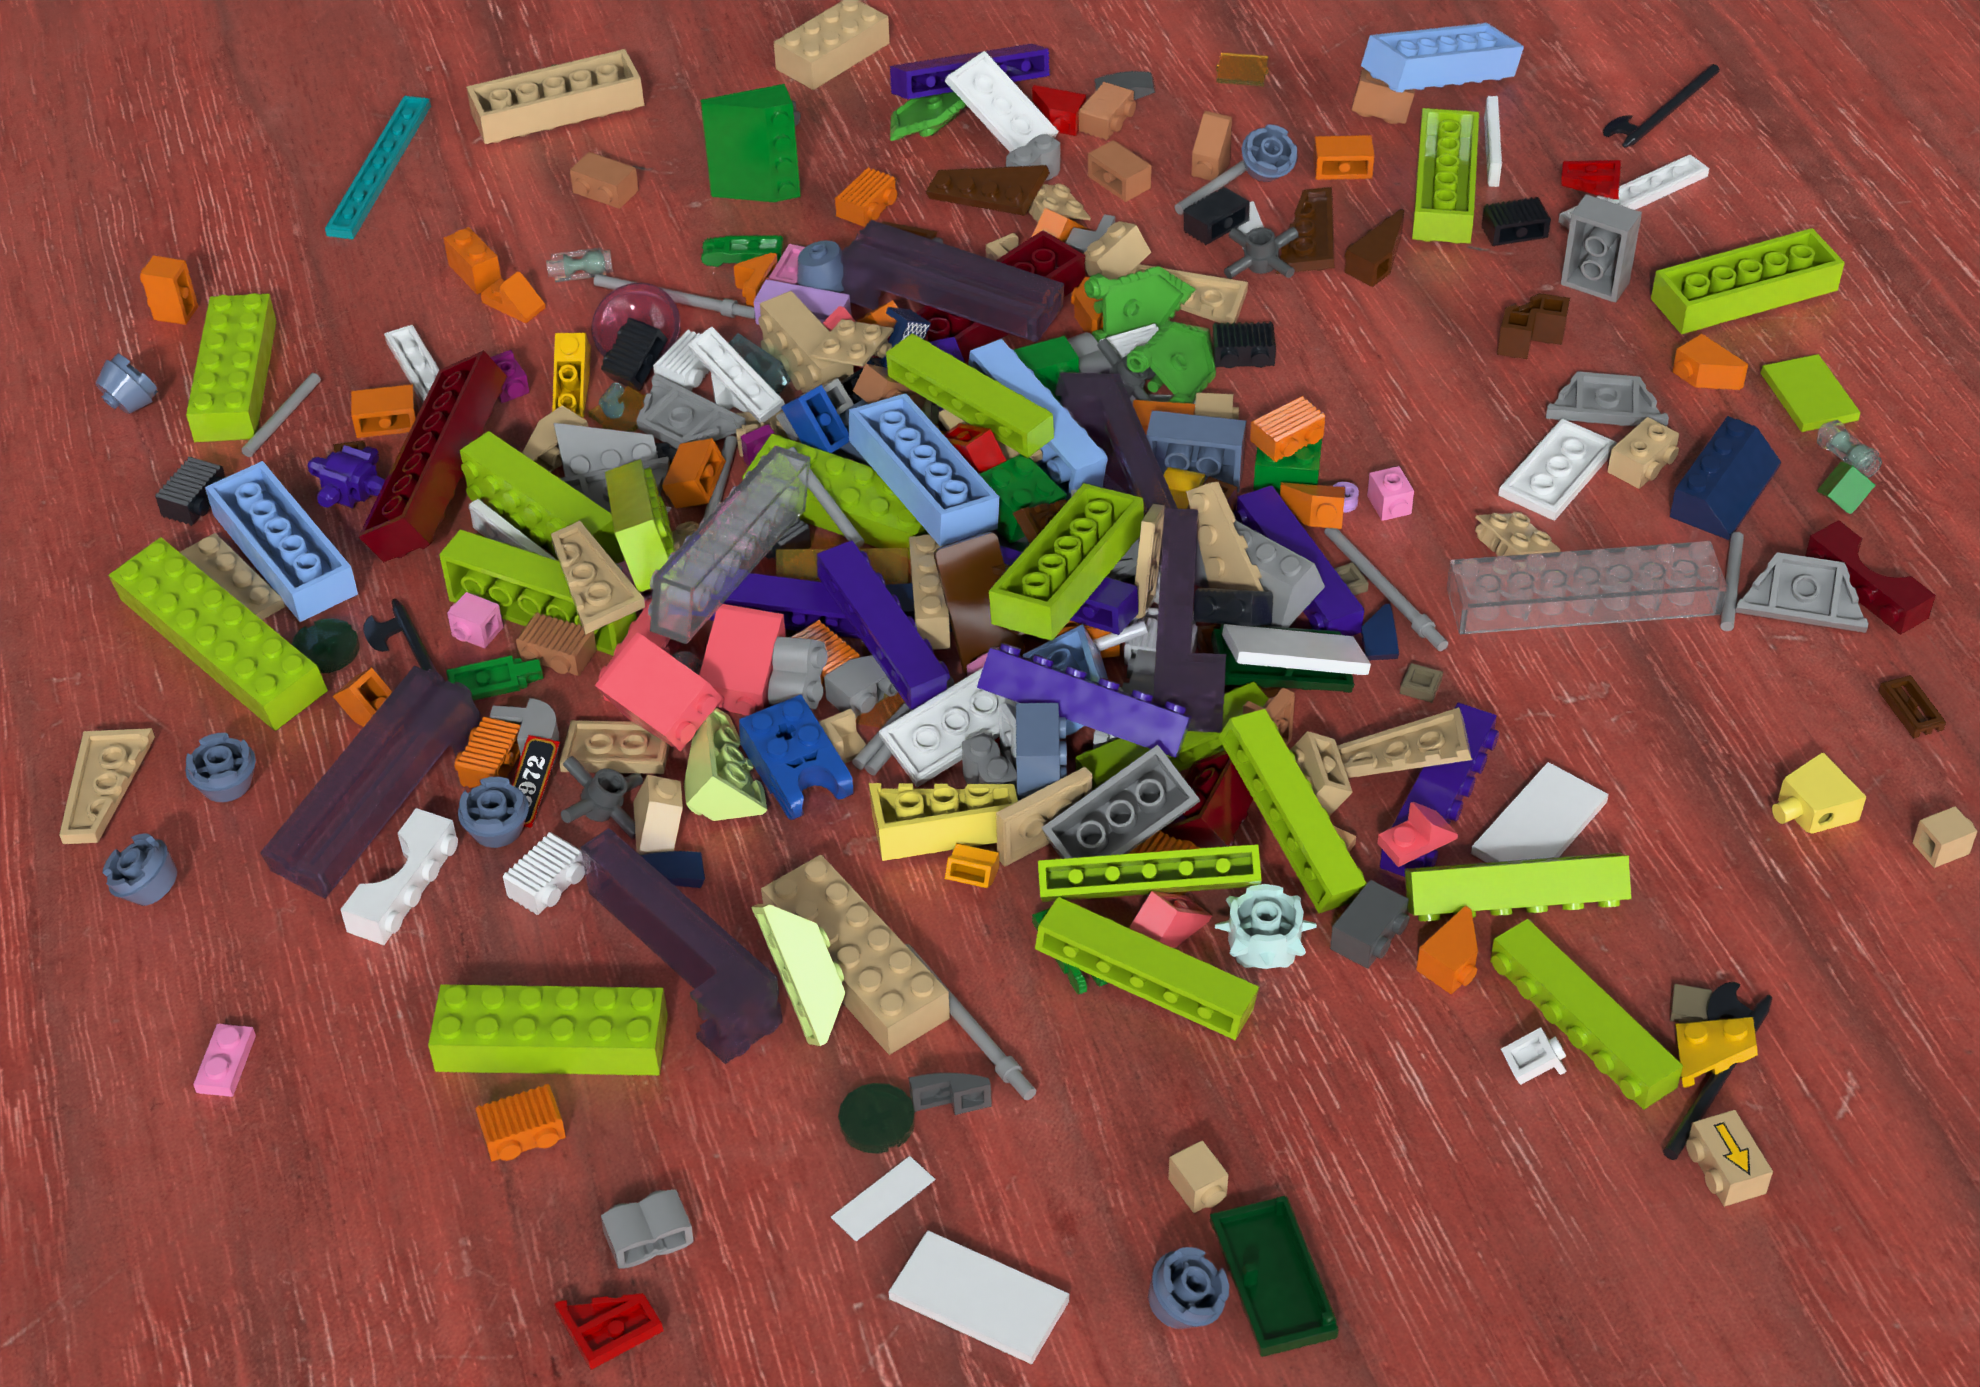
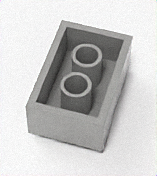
[1561,194,1642,303]

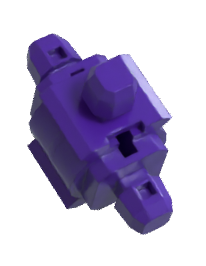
[308,445,386,509]

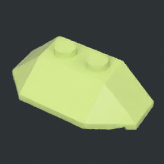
[751,904,845,1046]

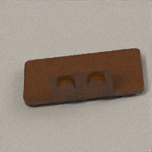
[934,532,1026,675]

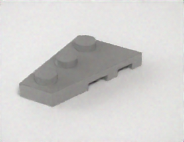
[553,423,658,477]

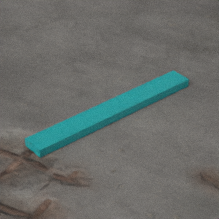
[325,96,431,240]

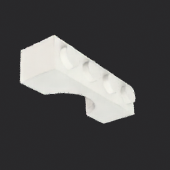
[341,808,458,945]

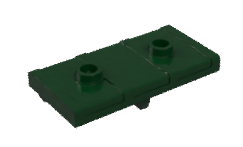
[1211,624,1355,693]
[1210,1196,1339,1357]

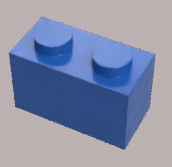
[781,384,850,453]

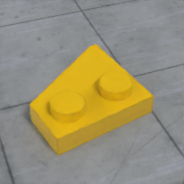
[1676,1017,1758,1088]

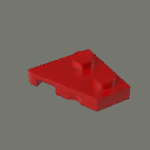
[1561,160,1621,200]
[554,1293,663,1370]

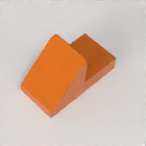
[734,253,778,307]
[481,271,546,324]

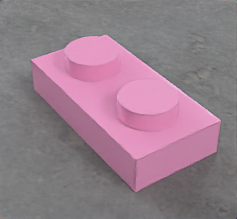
[768,244,805,285]
[193,1024,256,1097]

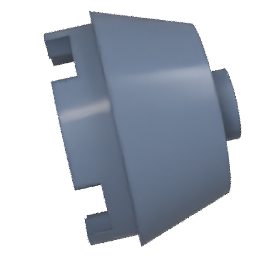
[1242,124,1297,182]
[797,241,854,293]
[95,353,158,414]
[185,733,256,802]
[458,777,529,848]
[102,833,177,906]
[1148,1247,1229,1329]

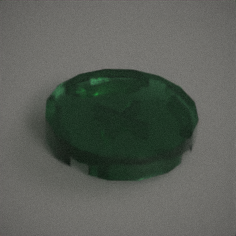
[292,619,360,673]
[838,1083,915,1154]

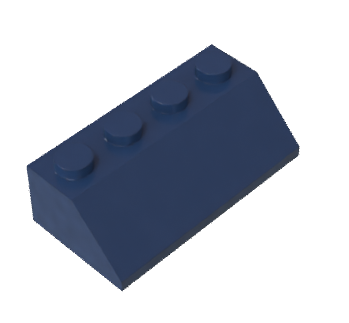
[1670,416,1781,540]

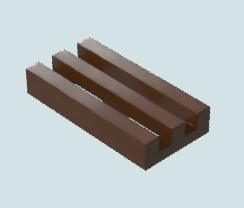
[1878,675,1946,739]

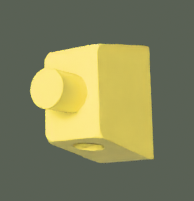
[1772,752,1866,834]

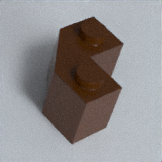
[1497,293,1570,359]

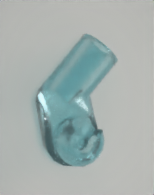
[598,382,624,419]

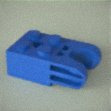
[739,694,853,820]

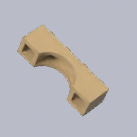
[909,535,950,649]

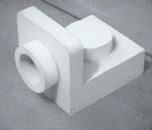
[1501,1027,1567,1085]

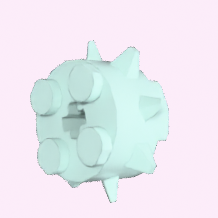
[1215,884,1317,969]

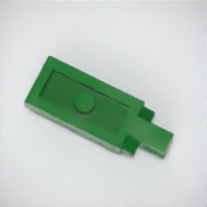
[446,655,544,705]

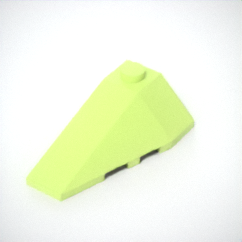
[684,708,767,821]

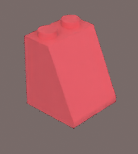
[699,603,786,716]
[595,632,722,752]

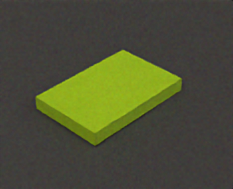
[1761,354,1861,432]

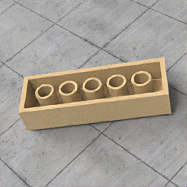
[466,49,644,144]
[761,855,950,1055]

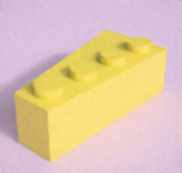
[869,783,1018,861]

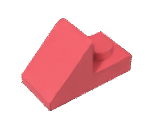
[1377,802,1458,867]

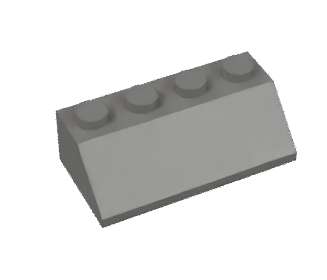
[1186,520,1325,628]
[1042,745,1200,859]

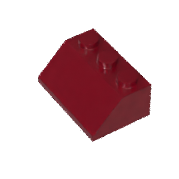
[1161,750,1254,848]

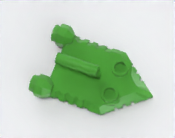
[890,92,966,141]
[1084,266,1196,343]
[1127,321,1216,404]

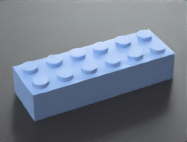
[1361,23,1524,92]
[968,339,1108,500]
[849,393,999,546]
[205,461,358,622]

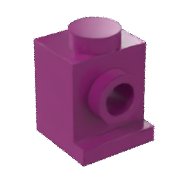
[490,350,530,403]

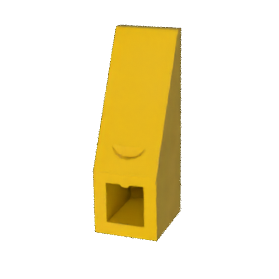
[552,333,591,418]

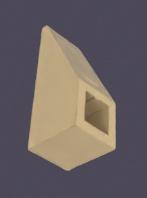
[522,405,588,472]

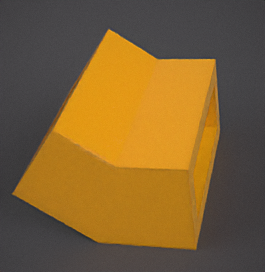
[945,843,999,888]

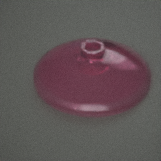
[592,283,681,362]

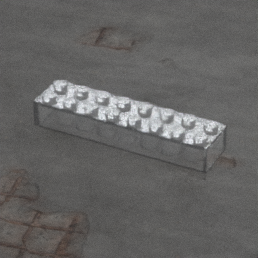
[648,445,811,644]
[1447,541,1727,635]

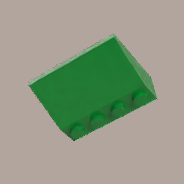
[700,84,801,202]

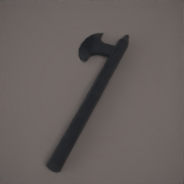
[1603,64,1719,148]
[363,599,466,735]
[1663,982,1772,1160]

